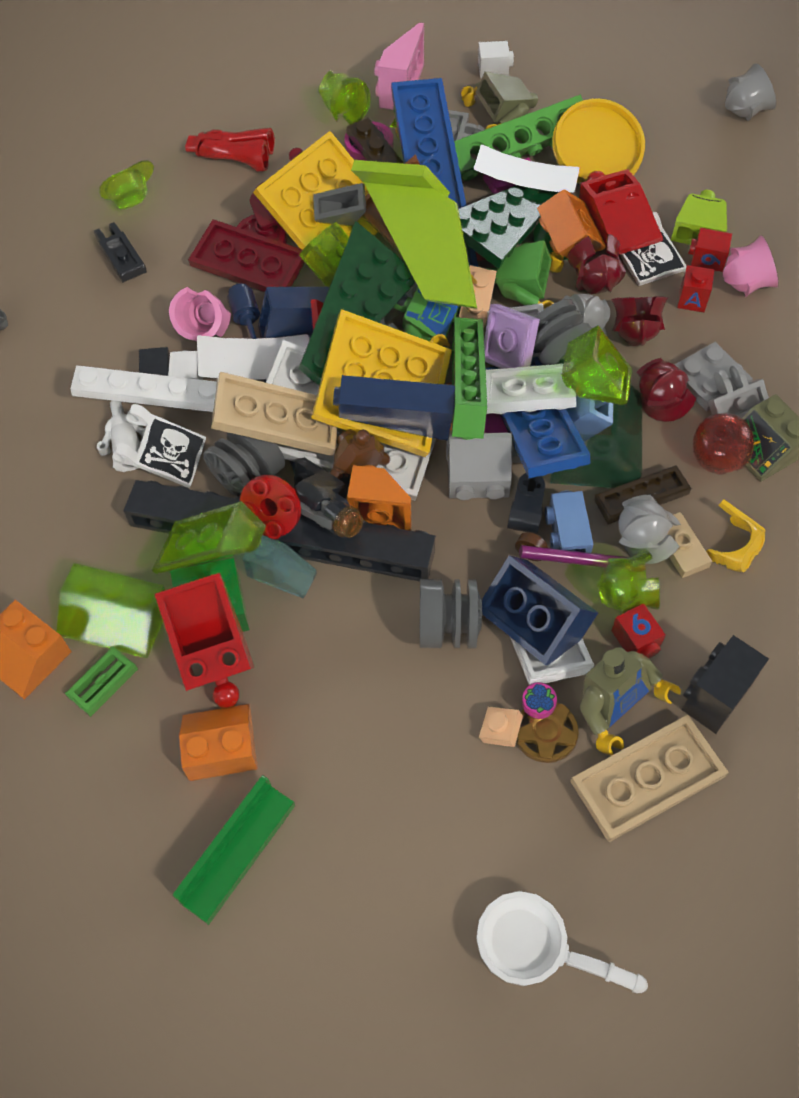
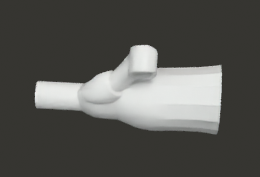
[97,401,145,472]

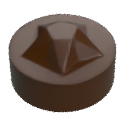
[515,532,548,562]

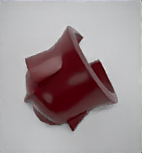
[568,234,626,294]
[611,296,668,346]
[636,358,697,422]

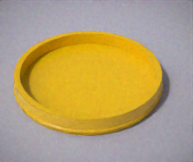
[552,98,645,185]

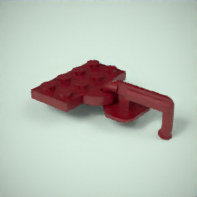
[188,147,308,292]

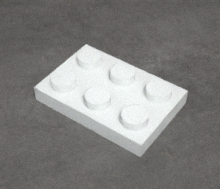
[486,363,576,414]

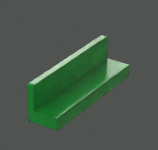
[173,775,295,925]

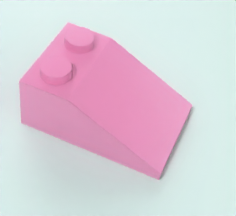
[375,23,424,110]

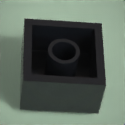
[682,635,769,734]

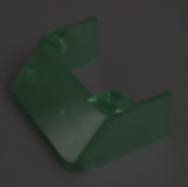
[550,359,642,488]

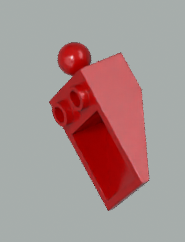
[579,169,663,255]
[155,573,254,708]

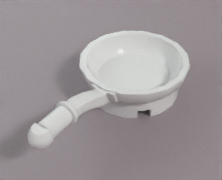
[476,891,648,993]

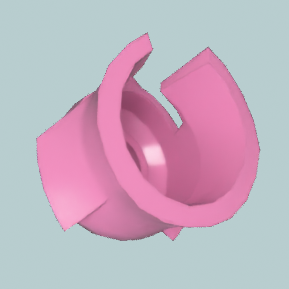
[723,235,778,297]
[169,287,231,341]

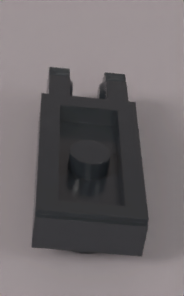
[94,222,147,283]

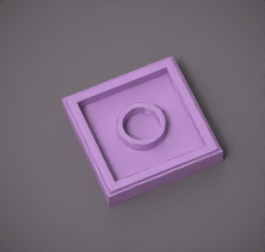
[484,304,540,369]

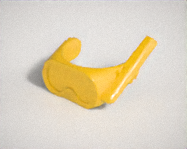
[706,499,766,572]

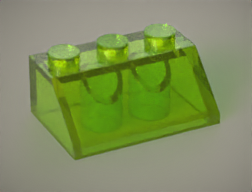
[152,501,266,574]
[56,563,165,659]

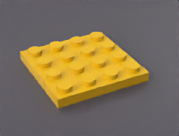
[253,131,378,278]
[311,309,452,457]

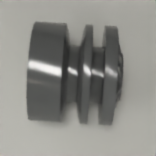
[533,299,600,367]
[203,432,285,497]
[420,579,482,649]

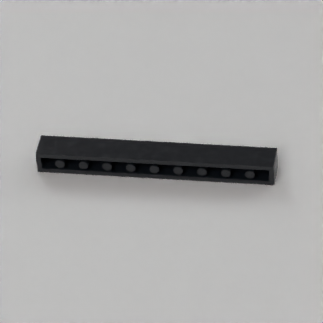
[123,480,436,581]

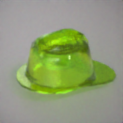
[99,160,154,209]

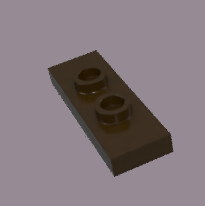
[594,465,692,524]

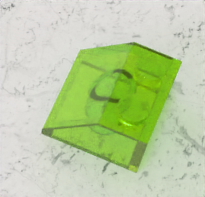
[299,222,349,287]
[561,325,632,405]

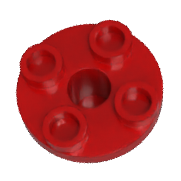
[238,475,301,539]

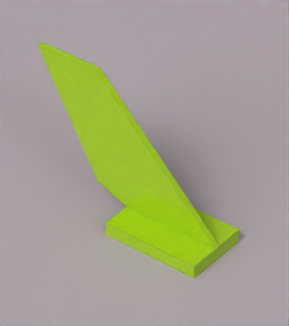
[351,160,477,308]

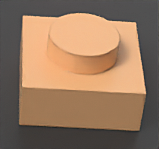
[479,707,523,747]

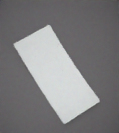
[474,145,579,193]
[197,334,309,380]

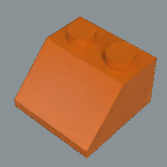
[537,189,606,258]
[347,465,412,531]
[0,600,72,700]
[179,704,258,781]

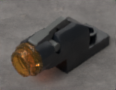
[294,457,363,538]

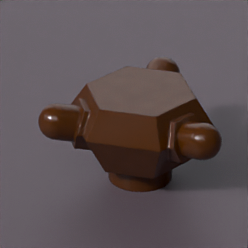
[329,429,390,480]

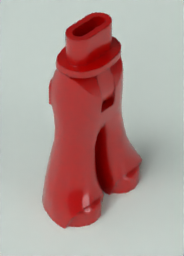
[185,128,275,172]

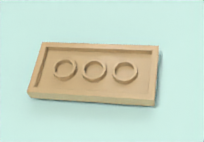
[211,372,337,456]
[570,715,729,843]

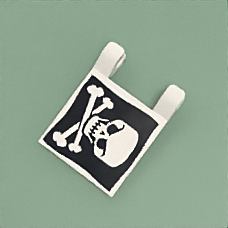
[620,212,686,286]
[112,404,206,488]

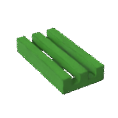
[65,646,138,717]

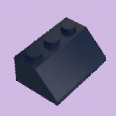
[482,555,598,665]

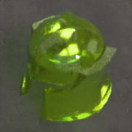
[318,70,371,125]
[596,548,660,614]

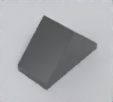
[313,183,366,226]

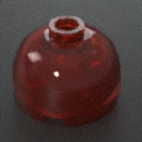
[692,412,755,475]

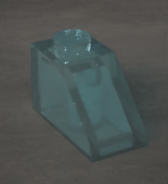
[242,533,317,599]

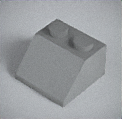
[448,433,512,500]

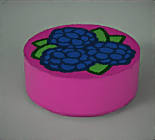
[522,683,557,719]

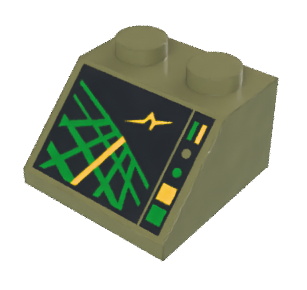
[721,394,799,482]

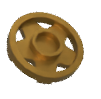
[516,703,579,763]

